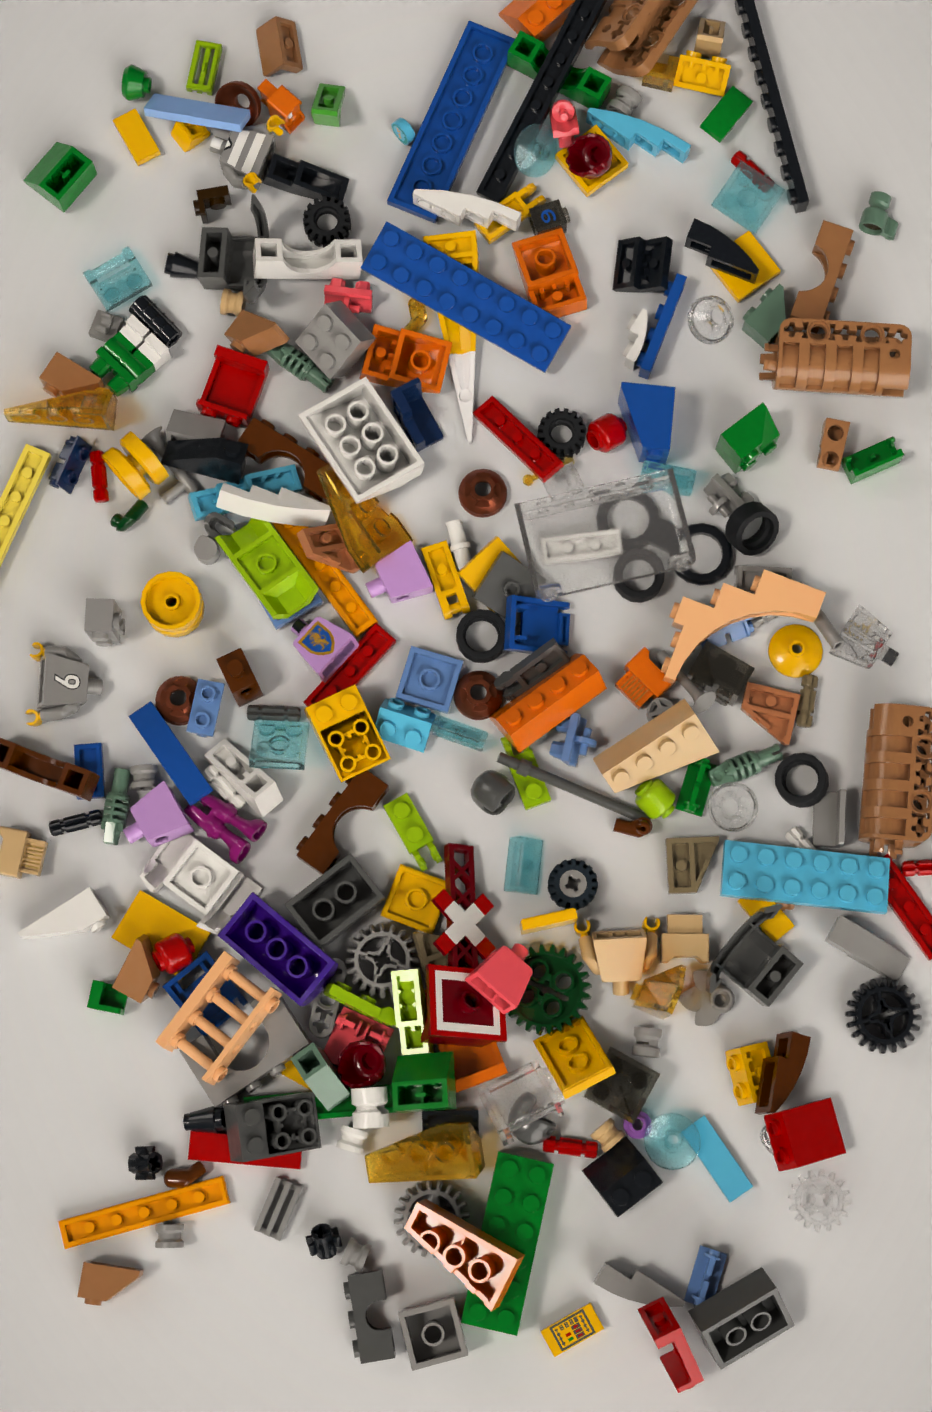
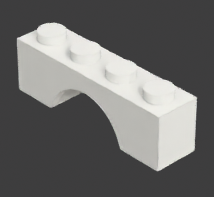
[253,238,363,280]

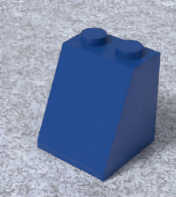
[618,382,676,467]

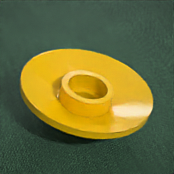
[768,624,823,678]

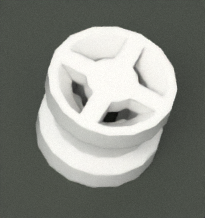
[336,1125,369,1154]

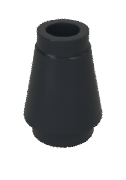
[164,252,199,279]
[183,1106,226,1134]

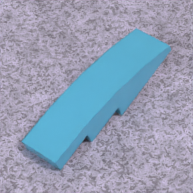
[586,107,691,164]
[188,464,302,521]

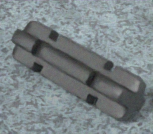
[247,705,301,722]

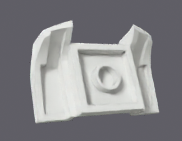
[140,834,263,935]

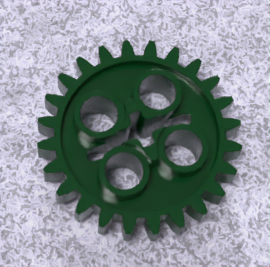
[508,944,592,1036]

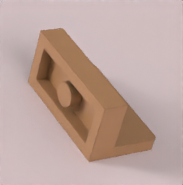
[256,16,303,77]

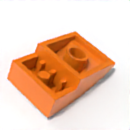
[512,228,587,318]
[359,324,452,394]

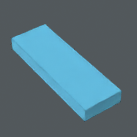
[681,1115,753,1203]

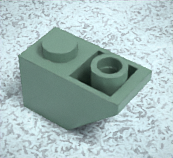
[742,283,786,349]
[290,1042,351,1111]

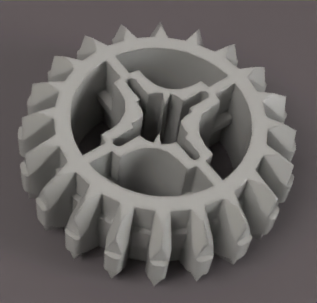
[345,923,420,999]
[394,1179,470,1258]

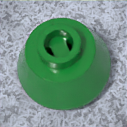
[122,64,152,101]

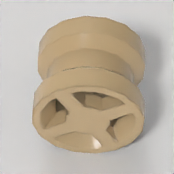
[220,288,246,317]
[590,1117,626,1153]

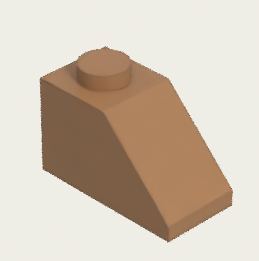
[224,309,290,357]
[39,352,105,399]
[112,934,161,1003]
[77,1261,144,1306]

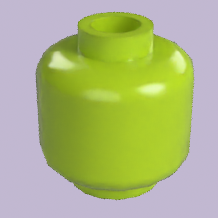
[635,779,676,819]

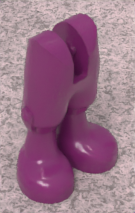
[184,793,267,864]

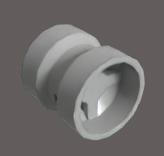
[606,85,642,116]
[632,1027,662,1058]

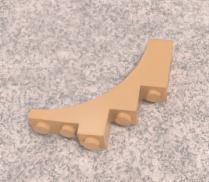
[660,569,826,684]

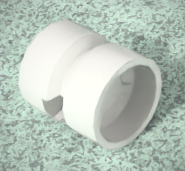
[351,1086,389,1129]

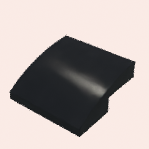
[612,236,673,292]

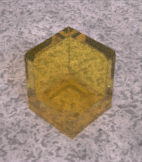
[641,55,680,92]

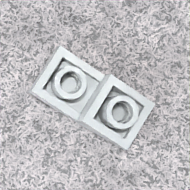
[623,308,648,371]

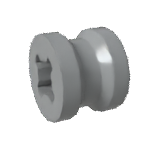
[646,697,674,721]
[130,764,158,791]
[155,1224,184,1248]
[340,1237,372,1272]

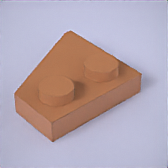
[297,522,362,574]
[740,682,801,746]

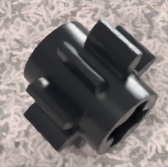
[128,1146,163,1180]
[306,1224,343,1260]

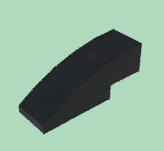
[262,153,349,202]
[684,218,759,284]

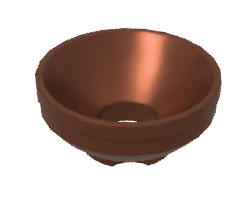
[215,81,261,126]
[458,469,507,518]
[454,671,503,720]
[155,676,197,726]

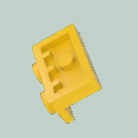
[673,50,731,97]
[725,1041,771,1106]

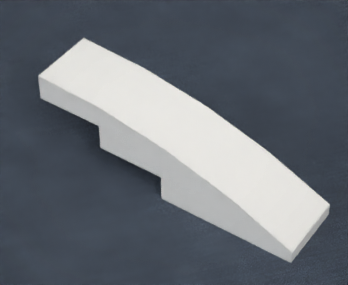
[412,189,521,231]
[216,483,332,527]

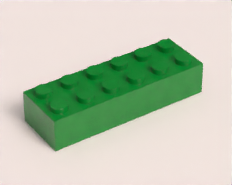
[461,1151,554,1336]

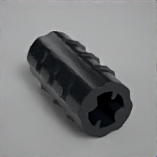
[129,295,182,348]

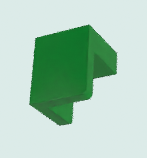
[87,980,128,1015]

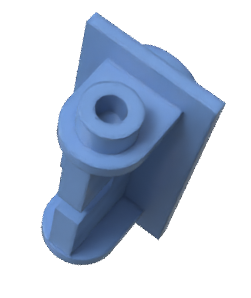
[701,618,754,651]
[186,679,225,738]
[684,1245,727,1305]

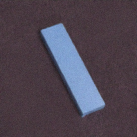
[144,93,251,132]

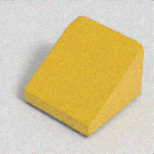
[171,121,211,152]

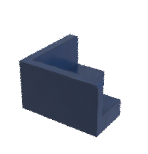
[390,377,444,452]

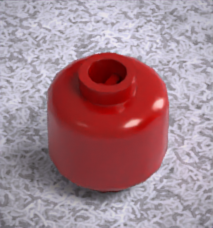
[586,413,627,453]
[151,933,195,974]

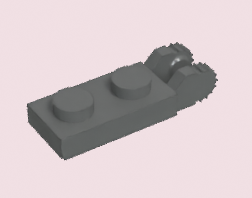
[494,638,570,701]

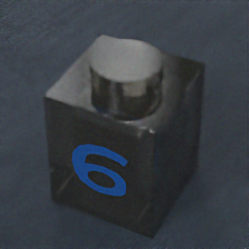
[528,199,570,236]

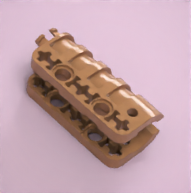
[584,0,698,77]
[759,318,912,397]
[858,703,932,859]

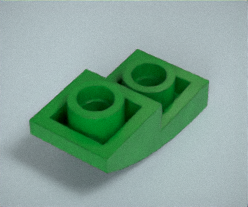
[700,86,753,143]

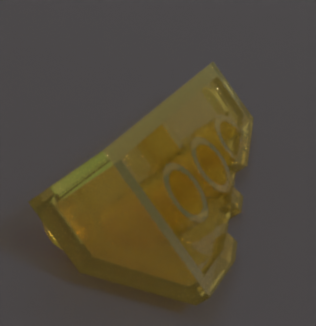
[4,387,117,431]
[316,464,413,573]
[630,965,686,1020]
[365,1122,485,1183]

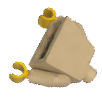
[574,917,660,996]

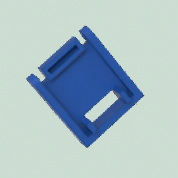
[504,595,570,654]
[162,950,248,1036]

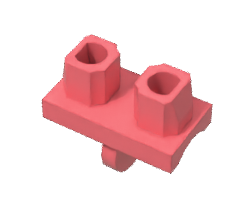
[549,99,580,148]
[324,278,372,314]

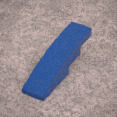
[128,701,213,806]

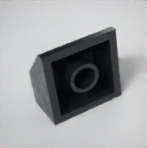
[582,1136,663,1217]

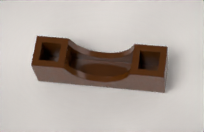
[238,418,343,505]
[0,738,100,802]
[296,770,389,875]

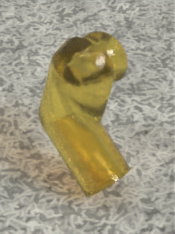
[404,298,428,332]

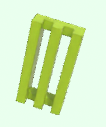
[186,40,223,96]

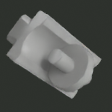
[703,473,754,518]

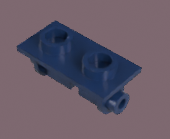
[49,436,92,494]

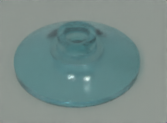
[514,124,557,177]
[644,1113,701,1170]

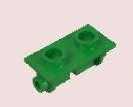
[675,758,717,817]

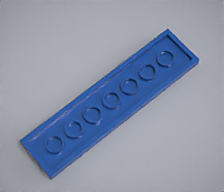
[387,21,515,223]
[361,221,571,373]

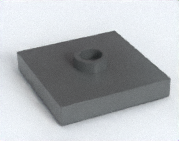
[472,551,546,626]

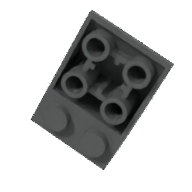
[223,1091,322,1162]

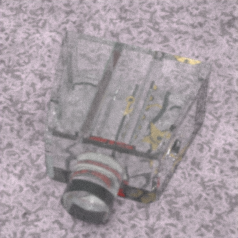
[829,605,899,669]

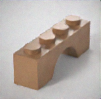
[789,220,855,334]

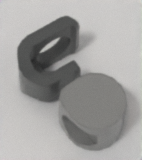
[194,512,237,565]

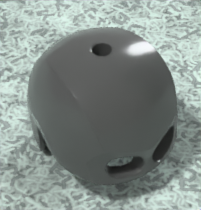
[470,770,515,815]
[508,1093,556,1145]

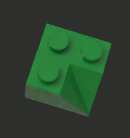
[715,402,780,474]

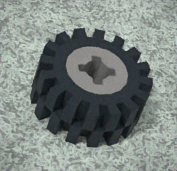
[547,859,598,910]

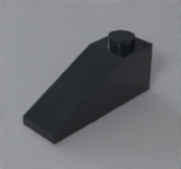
[161,437,249,484]

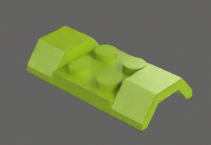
[215,518,319,619]

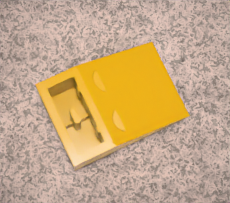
[304,685,391,783]

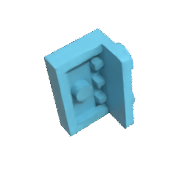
[375,698,436,753]

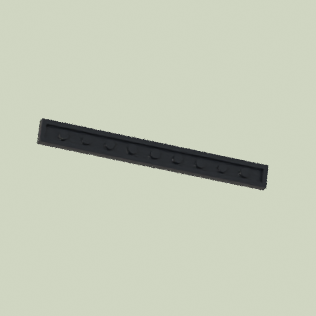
[476,0,607,203]
[735,0,809,213]

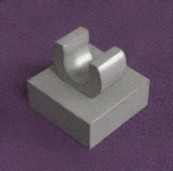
[88,310,124,342]

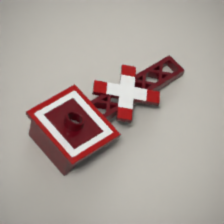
[421,843,507,1047]

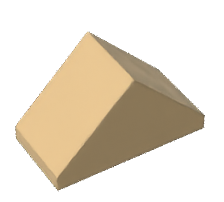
[694,17,726,59]

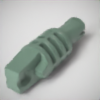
[266,343,334,393]
[707,744,783,787]
[101,768,131,845]

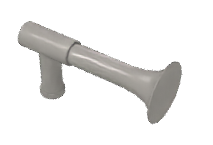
[141,426,200,504]
[656,650,716,713]

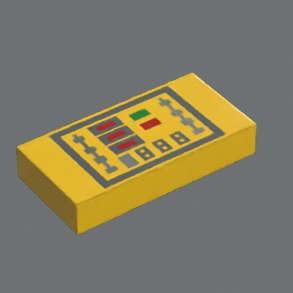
[540,1303,604,1357]

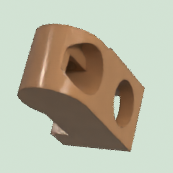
[816,418,850,472]

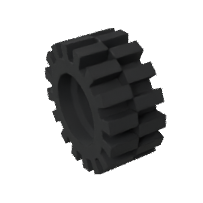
[303,196,351,248]
[537,408,586,460]

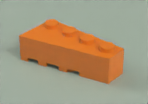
[404,1199,525,1312]

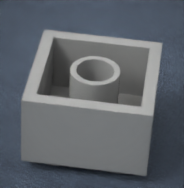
[295,300,376,380]
[398,1296,468,1371]

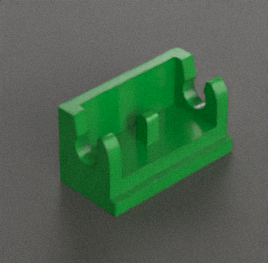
[841,436,904,484]

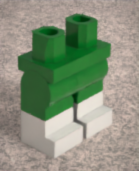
[89,314,171,397]

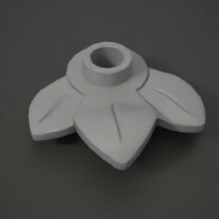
[678,970,735,1026]

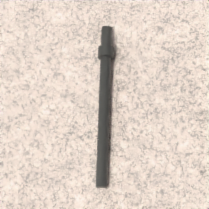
[496,752,651,821]

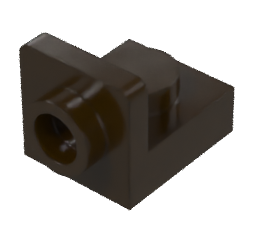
[193,185,232,224]

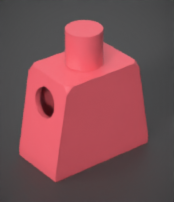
[465,943,533,1014]

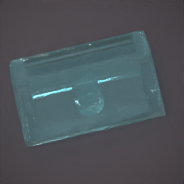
[639,460,697,496]
[431,716,488,752]
[504,836,543,895]

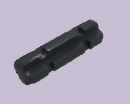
[49,809,103,836]

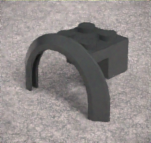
[197,194,269,304]
[706,904,804,1007]

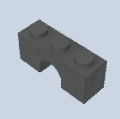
[343,1269,396,1364]

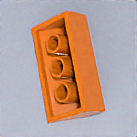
[499,0,576,42]
[489,653,607,753]

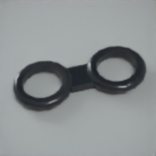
[596,489,733,586]

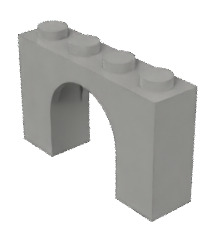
[179,987,312,1108]

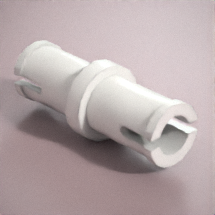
[445,519,471,572]

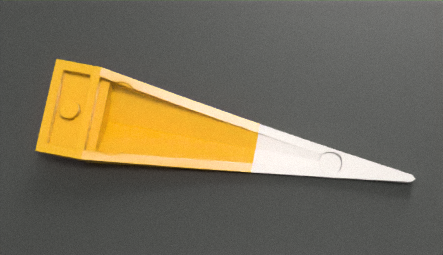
[423,230,479,444]

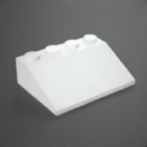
[298,377,425,504]

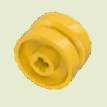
[101,431,169,500]
[140,571,205,638]

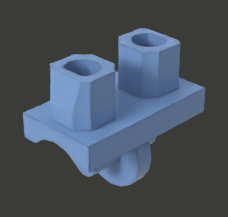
[549,713,597,767]

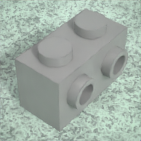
[84,598,125,647]

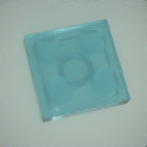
[711,161,785,235]
[249,720,309,770]

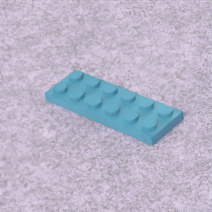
[720,840,890,915]

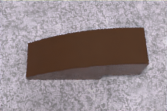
[755,1031,811,1115]

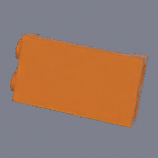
[424,989,508,1093]

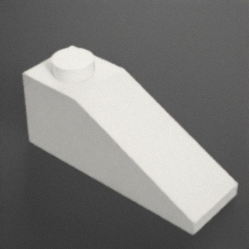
[204,738,283,817]
[18,887,111,939]

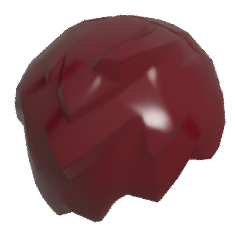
[566,133,612,179]
[337,1040,386,1088]

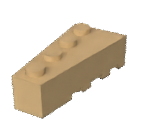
[593,698,719,793]

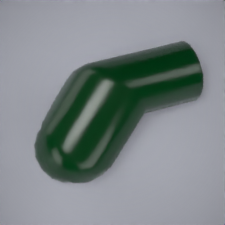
[110,499,149,532]

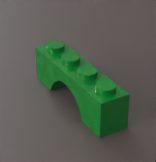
[507,30,612,109]

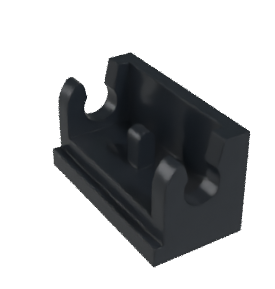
[422,1110,479,1140]

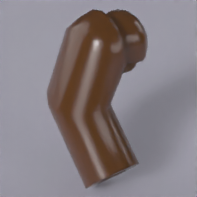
[613,817,653,838]
[164,1161,206,1188]

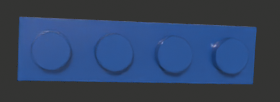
[636,273,687,380]

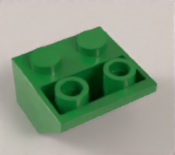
[23,142,97,213]
[392,1051,457,1113]

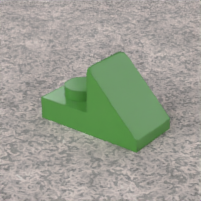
[311,83,345,127]

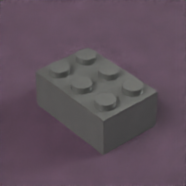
[284,853,386,949]
[688,1267,795,1370]

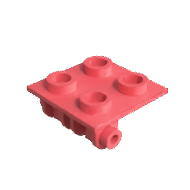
[324,1007,394,1066]

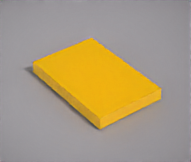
[111,890,211,980]
[533,1016,616,1099]

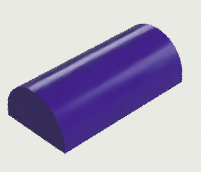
[218,892,338,1007]

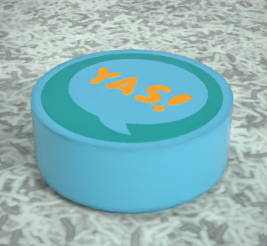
[391,118,415,145]

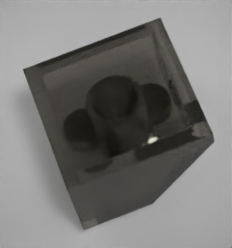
[687,641,755,706]
[582,1046,660,1124]

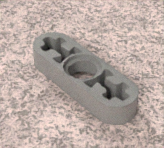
[309,958,347,1038]

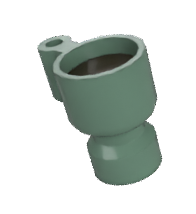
[859,191,898,240]

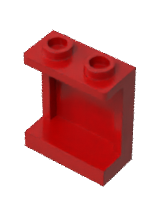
[196,345,270,428]
[764,1097,846,1171]
[637,1297,704,1393]

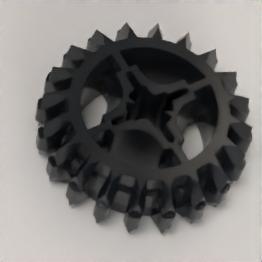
[845,978,922,1054]

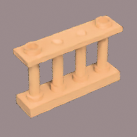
[155,951,283,1085]

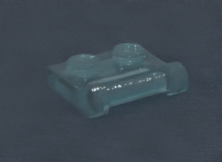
[83,246,153,312]

